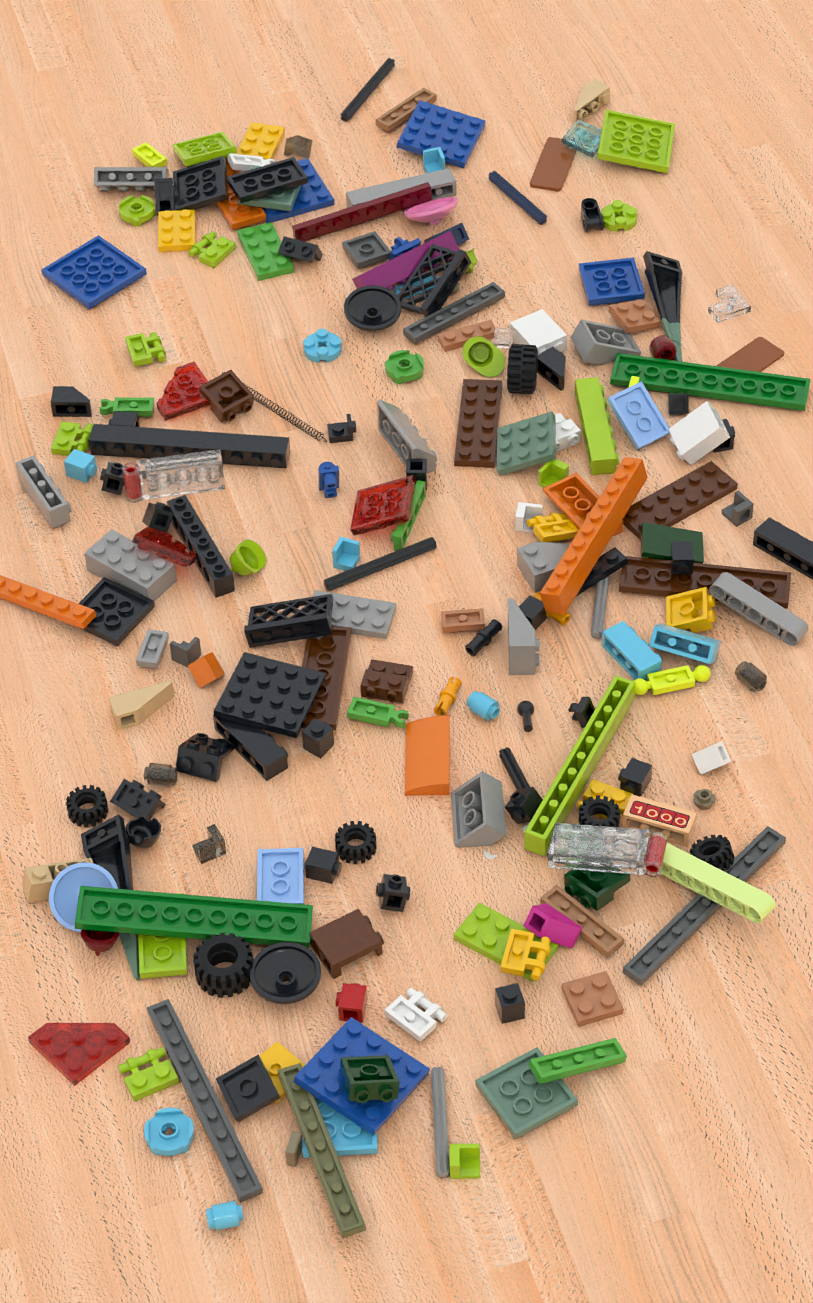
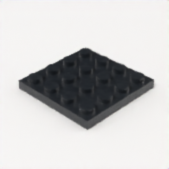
[214,652,326,738]

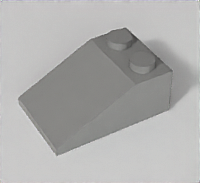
[570,320,641,365]
[517,542,570,593]
[508,598,540,675]

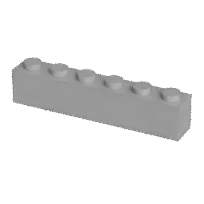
[346,168,456,208]

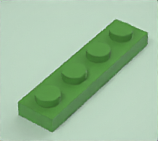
[391,480,426,551]
[529,1038,627,1084]

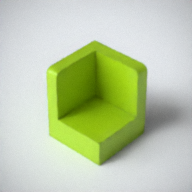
[538,459,569,488]
[449,1144,480,1179]

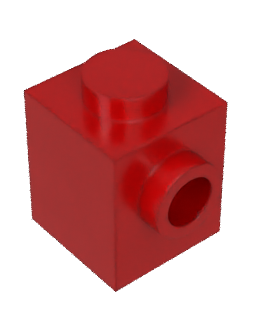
[336,983,368,1023]

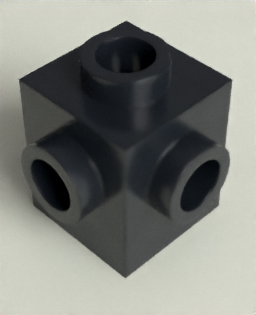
[100,462,128,495]
[376,874,410,912]

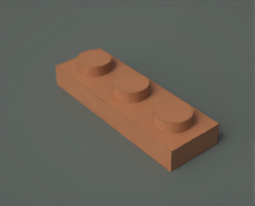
[438,320,498,352]

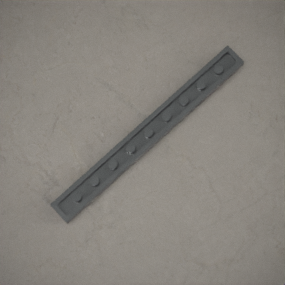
[623,826,786,986]
[147,999,263,1203]

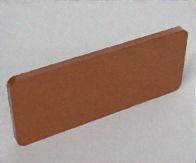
[530,137,579,191]
[716,337,784,372]

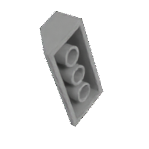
[377,400,437,473]

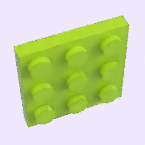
[172,131,237,167]

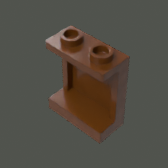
[309,909,384,979]

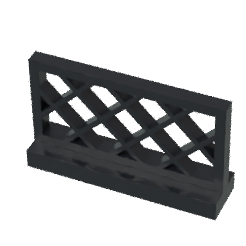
[397,244,472,317]
[244,594,333,648]

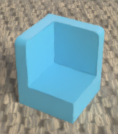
[423,147,445,173]
[332,536,361,571]

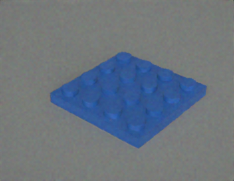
[397,100,486,168]
[262,158,335,223]
[41,235,147,309]
[294,1017,430,1136]

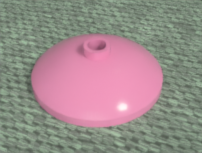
[404,197,458,225]

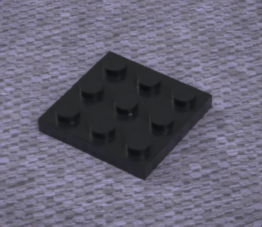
[173,156,228,211]
[78,577,155,646]

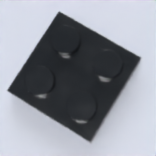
[216,1055,281,1122]

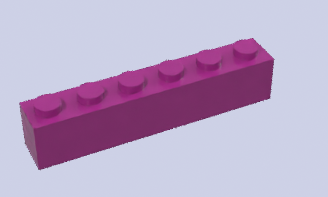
[352,231,459,290]

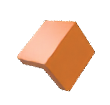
[188,652,225,687]

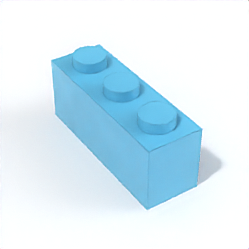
[602,621,662,681]
[649,623,721,664]

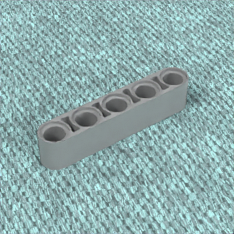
[709,572,808,646]

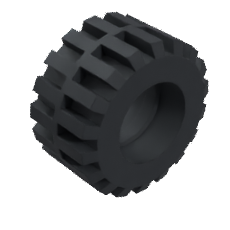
[507,344,538,394]
[193,933,253,998]

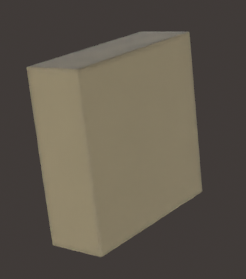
[285,1131,302,1167]

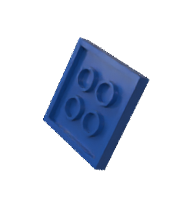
[578,257,645,306]

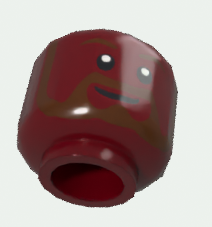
[649,335,677,360]

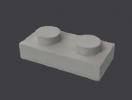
[136,629,169,669]

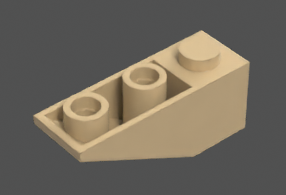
[574,79,610,125]
[109,680,174,730]
[22,858,93,903]

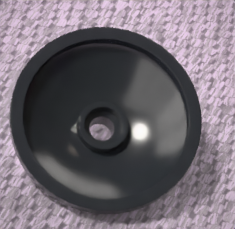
[344,286,401,331]
[250,942,321,1004]

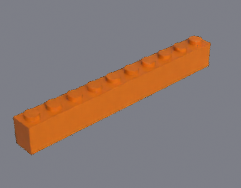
[540,457,648,615]

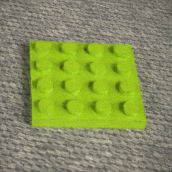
[597,110,675,173]

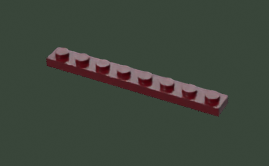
[292,182,432,242]

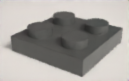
[342,231,391,269]

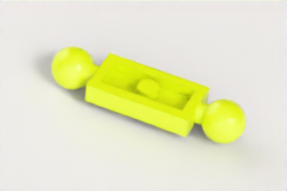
[634,665,711,696]

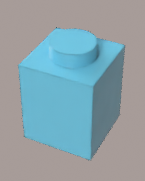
[64,449,97,483]

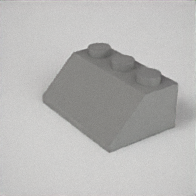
[451,771,506,848]

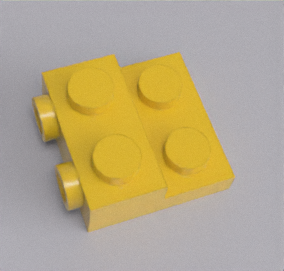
[666,587,716,633]

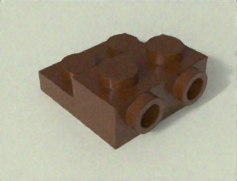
[199,370,254,422]
[360,659,413,703]

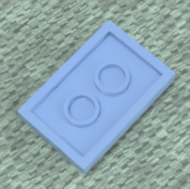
[607,381,670,450]
[257,848,304,904]

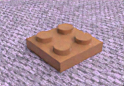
[609,299,661,334]
[562,971,624,1027]

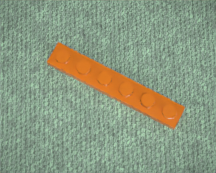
[0,575,96,629]

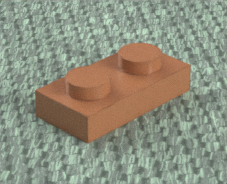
[441,608,485,633]

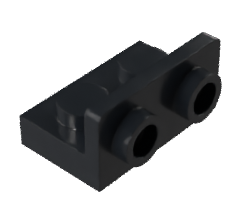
[278,236,323,263]
[110,779,166,820]

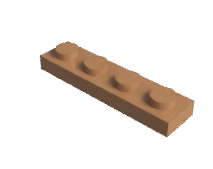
[376,88,437,132]
[540,885,624,958]

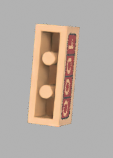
[622,795,697,847]

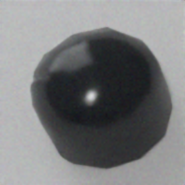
[125,816,161,848]

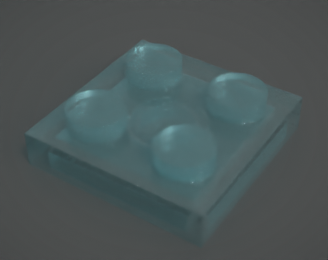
[561,119,602,158]

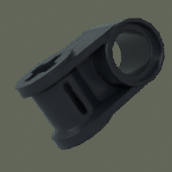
[581,198,604,232]

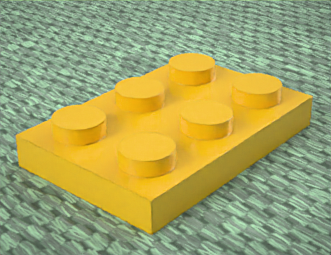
[236,122,285,160]
[158,209,196,252]

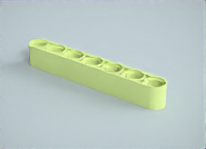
[636,837,776,923]

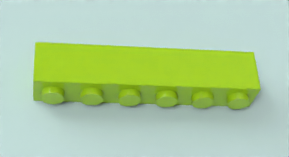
[574,377,619,475]

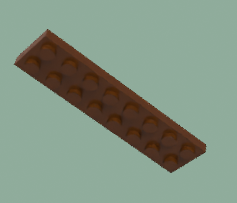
[619,556,791,609]

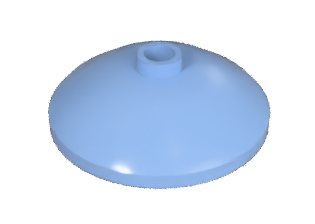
[49,862,118,932]

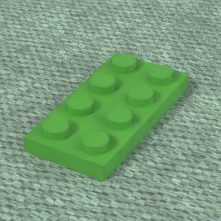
[237,222,294,281]

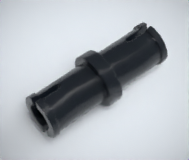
[465,619,503,656]

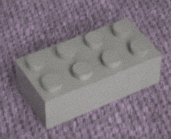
[84,529,177,601]

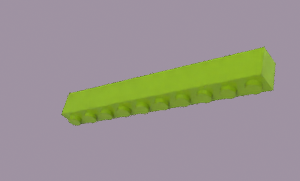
[524,675,635,856]

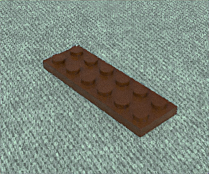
[454,379,502,468]
[622,461,738,540]
[302,626,352,730]

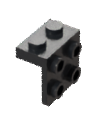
[175,733,234,782]

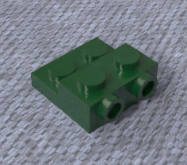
[564,852,630,911]
[340,1055,400,1103]

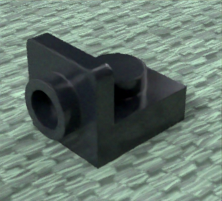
[327,414,356,443]

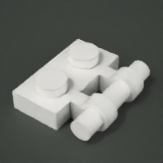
[385,988,448,1042]

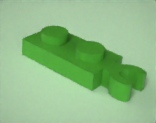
[100,397,155,417]
[347,697,409,728]

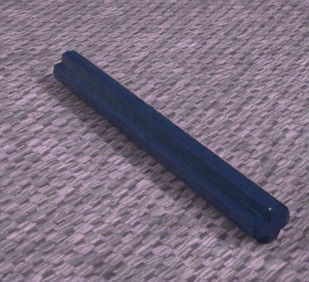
[488,171,547,224]

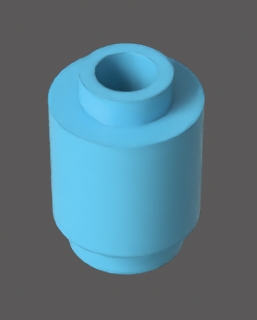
[467,691,500,721]
[205,1200,244,1231]

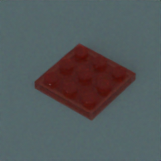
[350,475,416,536]

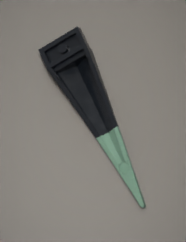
[643,251,682,362]
[81,814,140,981]

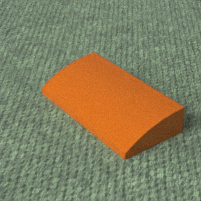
[543,472,623,536]
[405,715,450,795]

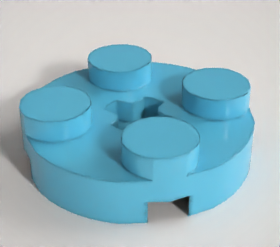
[303,329,342,363]
[144,1108,194,1156]

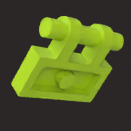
[188,231,236,268]
[125,332,166,367]
[51,421,93,456]
[118,1047,179,1102]

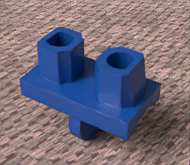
[388,237,421,261]
[318,462,339,498]

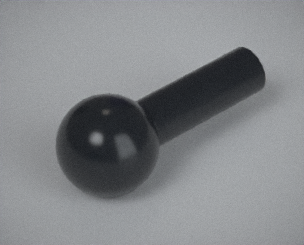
[517,700,534,732]

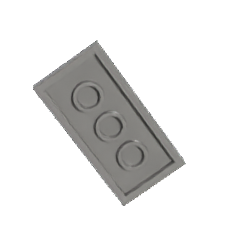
[307,590,396,639]

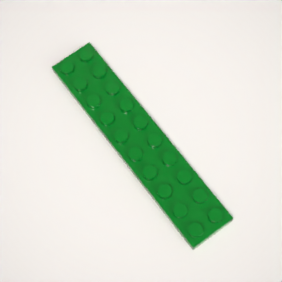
[610,353,811,411]
[75,886,313,948]

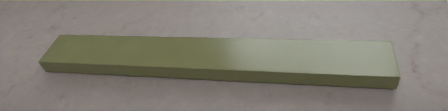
[277,1063,366,1239]

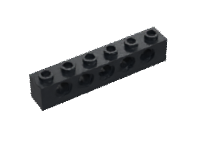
[167,495,235,598]

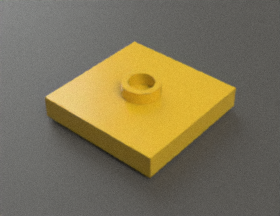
[260,1041,305,1104]

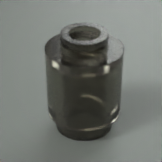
[735,661,767,692]
[144,763,178,787]

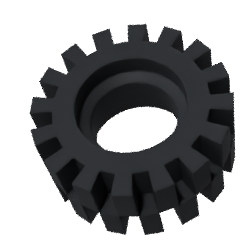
[66,785,108,828]
[578,795,620,839]
[335,821,377,864]
[690,835,735,871]

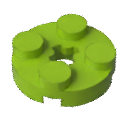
[119,195,156,226]
[601,200,637,232]

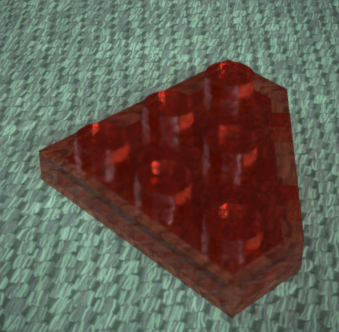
[157,361,210,421]
[132,527,197,567]
[28,1023,130,1086]

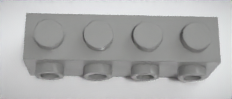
[94,167,169,191]
[16,455,71,529]

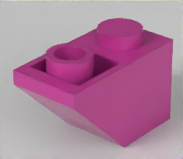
[523,903,583,948]

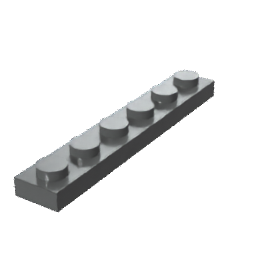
[403,282,505,344]

